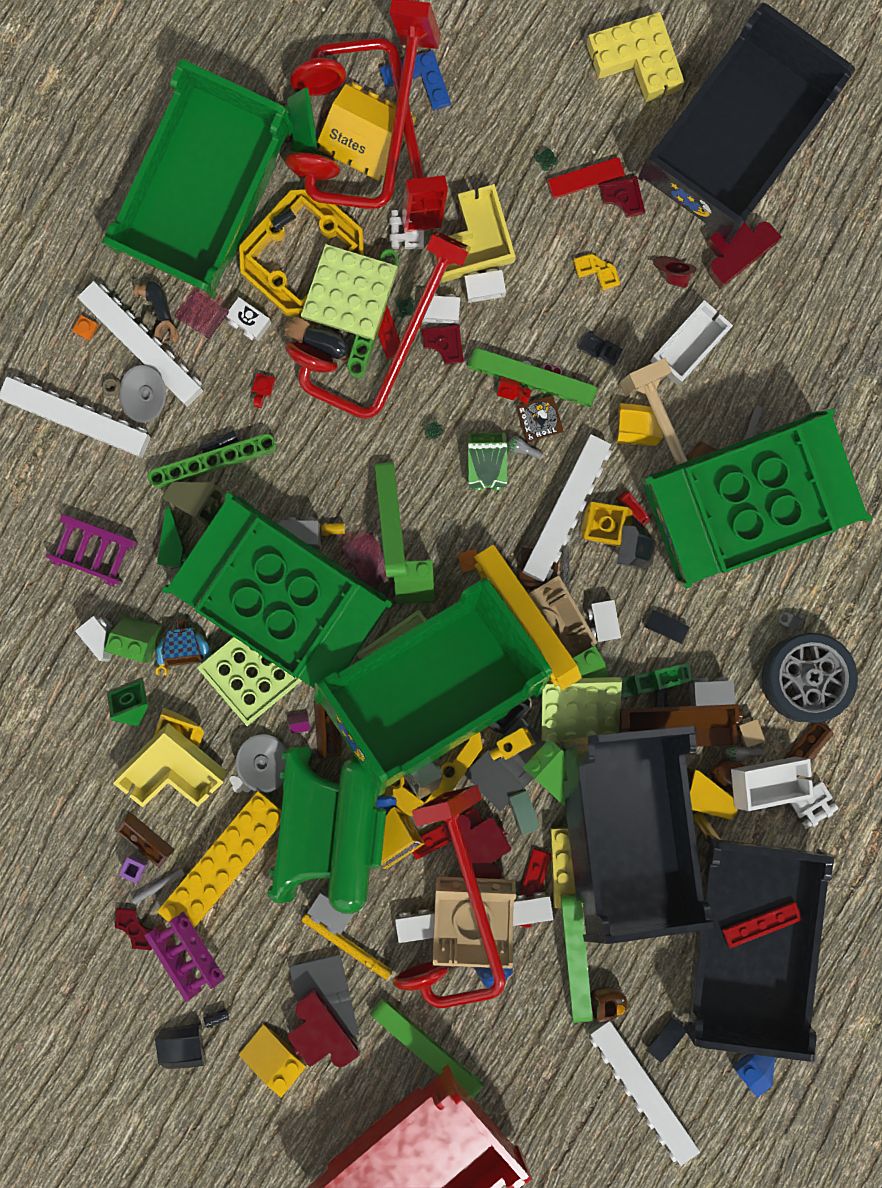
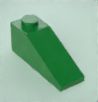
[157,507,188,568]

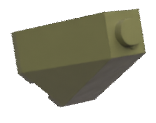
[162,482,224,526]

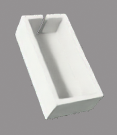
[651,300,733,386]
[731,757,814,811]

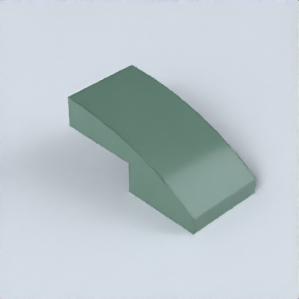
[508,789,540,836]

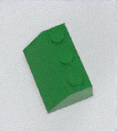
[285,88,319,155]

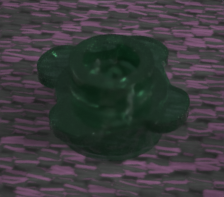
[536,148,558,171]
[396,298,415,318]
[424,422,443,440]

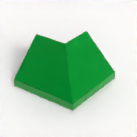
[107,679,148,726]

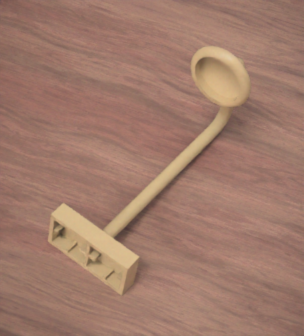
[619,358,688,465]

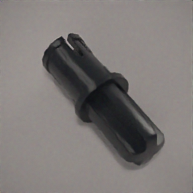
[200,430,238,453]

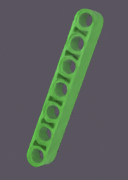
[347,249,399,379]
[467,348,598,407]
[148,434,277,488]
[375,461,406,578]
[560,893,593,1023]
[370,997,484,1099]

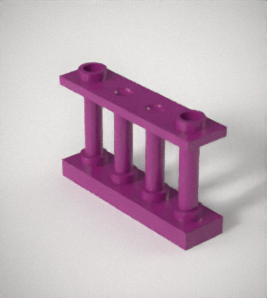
[45,514,137,587]
[144,911,225,1002]

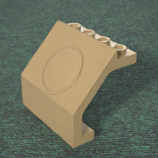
[528,576,598,657]
[433,877,516,968]

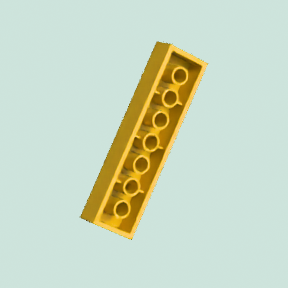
[474,544,582,691]
[157,791,282,928]

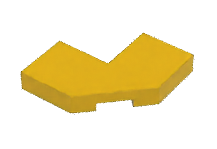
[573,253,620,291]

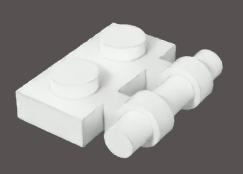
[389,210,424,249]
[789,781,839,829]

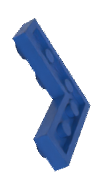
[380,50,451,111]

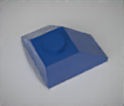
[732,1054,775,1098]

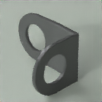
[779,612,806,632]

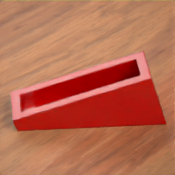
[616,491,651,526]

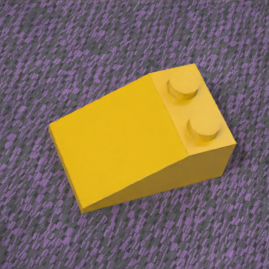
[239,1024,307,1097]

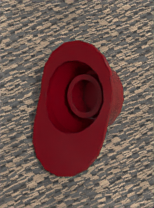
[653,256,696,288]

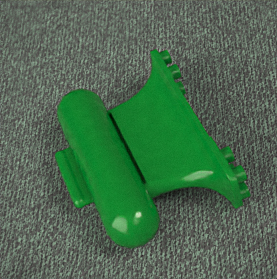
[267,746,386,914]

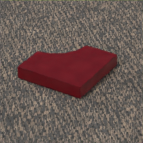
[600,176,645,218]
[422,324,464,365]

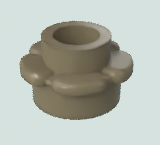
[143,310,158,328]
[102,378,121,396]

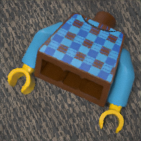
[156,620,211,676]

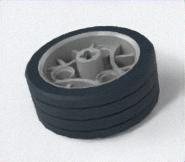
[762,633,858,723]

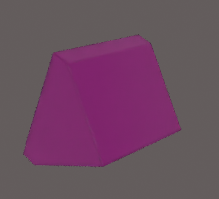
[289,711,311,734]

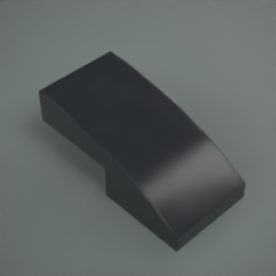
[578,332,623,366]
[645,610,690,644]
[646,1018,686,1063]

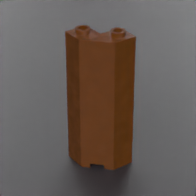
[619,704,743,747]

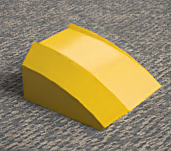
[616,403,663,446]
[580,502,632,547]
[153,708,204,748]

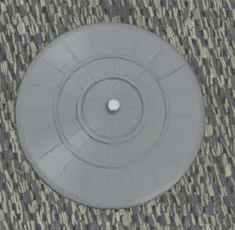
[119,365,166,423]
[236,734,287,792]

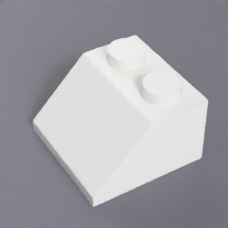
[75,616,113,662]

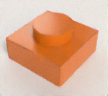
[72,315,99,341]
[457,549,477,573]

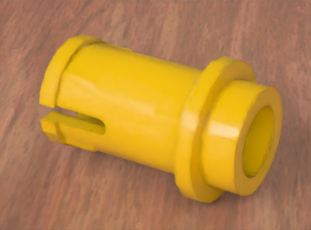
[321,522,345,538]

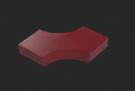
[115,907,152,950]

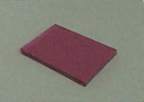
[175,290,229,339]
[342,532,391,587]

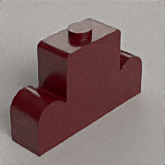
[707,222,782,289]
[441,813,511,879]
[288,987,360,1067]

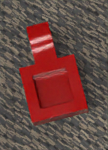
[252,373,276,409]
[497,377,532,403]

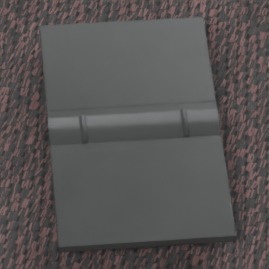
[464,718,546,811]
[289,954,359,1037]

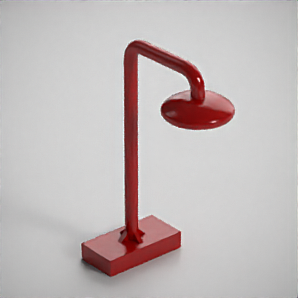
[284,0,441,209]
[290,38,448,232]
[285,231,471,419]
[393,784,506,1008]

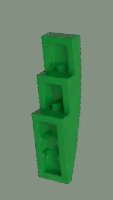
[621,663,693,698]

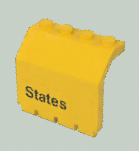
[317,82,416,181]

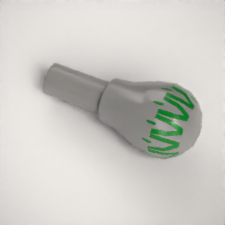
[507,436,543,459]
[724,745,762,761]

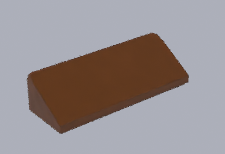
[314,700,341,758]
[783,722,834,778]
[116,813,174,868]

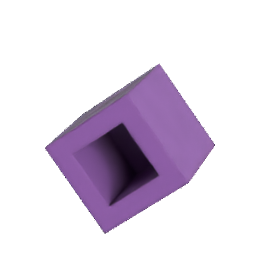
[119,855,149,883]

